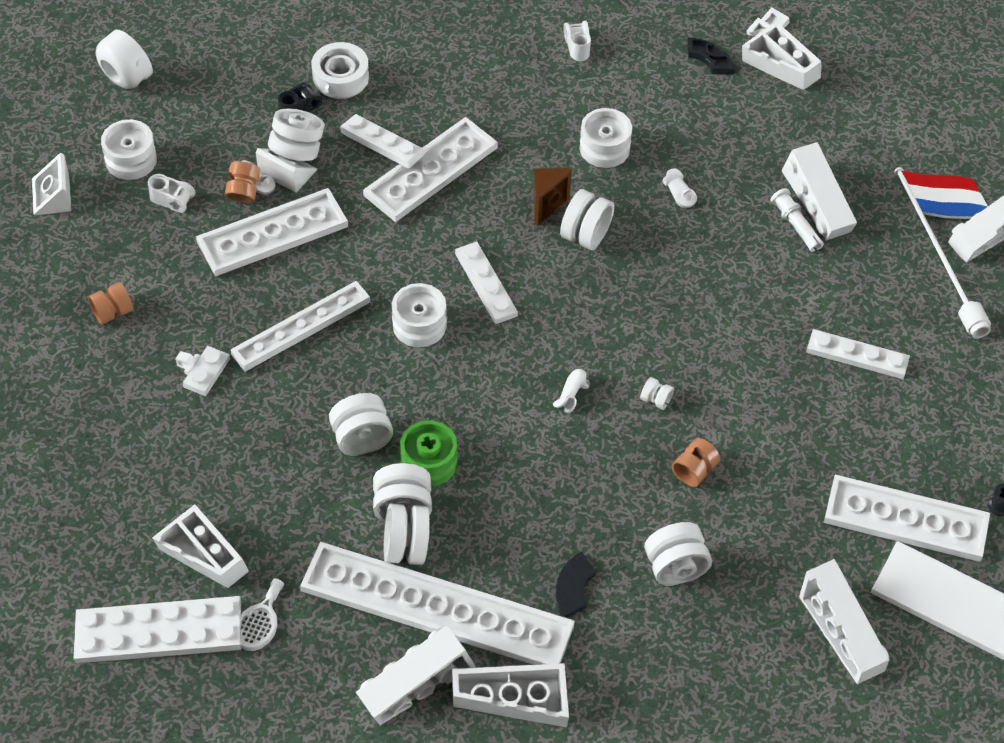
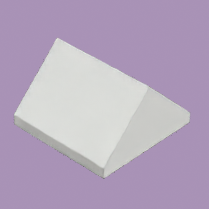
[256,148,317,193]
[32,153,71,215]

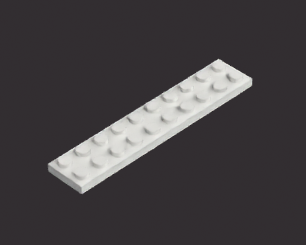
[300,542,575,665]

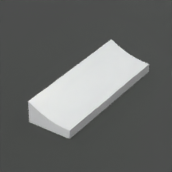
[871,541,1004,660]

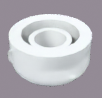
[96,29,153,89]
[311,42,369,99]

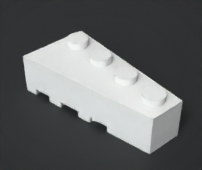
[782,142,857,240]
[799,559,889,684]
[356,625,476,725]
[452,663,569,727]

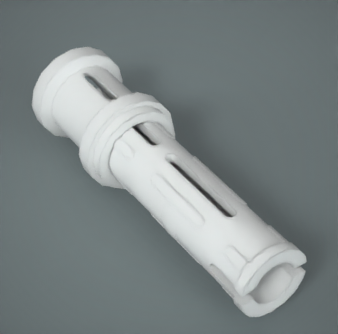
[771,188,824,252]

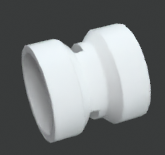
[640,377,674,410]

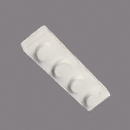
[340,114,424,169]
[455,242,518,324]
[806,329,910,379]

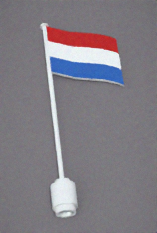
[895,167,991,339]

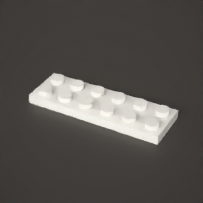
[363,117,498,222]
[196,188,348,277]
[824,475,990,562]
[74,596,241,663]

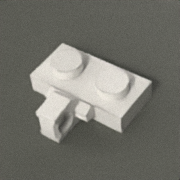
[176,346,230,396]

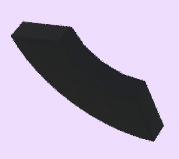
[687,37,735,75]
[556,551,596,618]

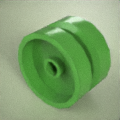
[400,420,457,486]

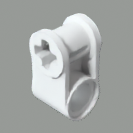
[564,21,591,61]
[148,174,196,213]

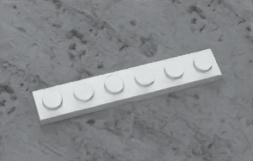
[231,281,370,372]

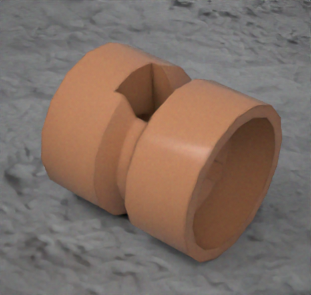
[224,161,261,203]
[88,282,134,325]
[672,438,720,487]

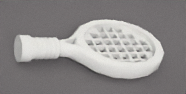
[241,579,284,651]

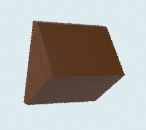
[533,168,572,226]

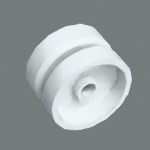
[580,108,632,168]
[268,109,325,161]
[101,119,157,180]
[560,189,614,250]
[392,283,447,348]
[329,393,393,456]
[373,463,432,522]
[383,503,429,565]
[644,522,713,586]

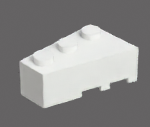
[742,22,821,90]
[948,196,1004,263]
[152,504,249,588]

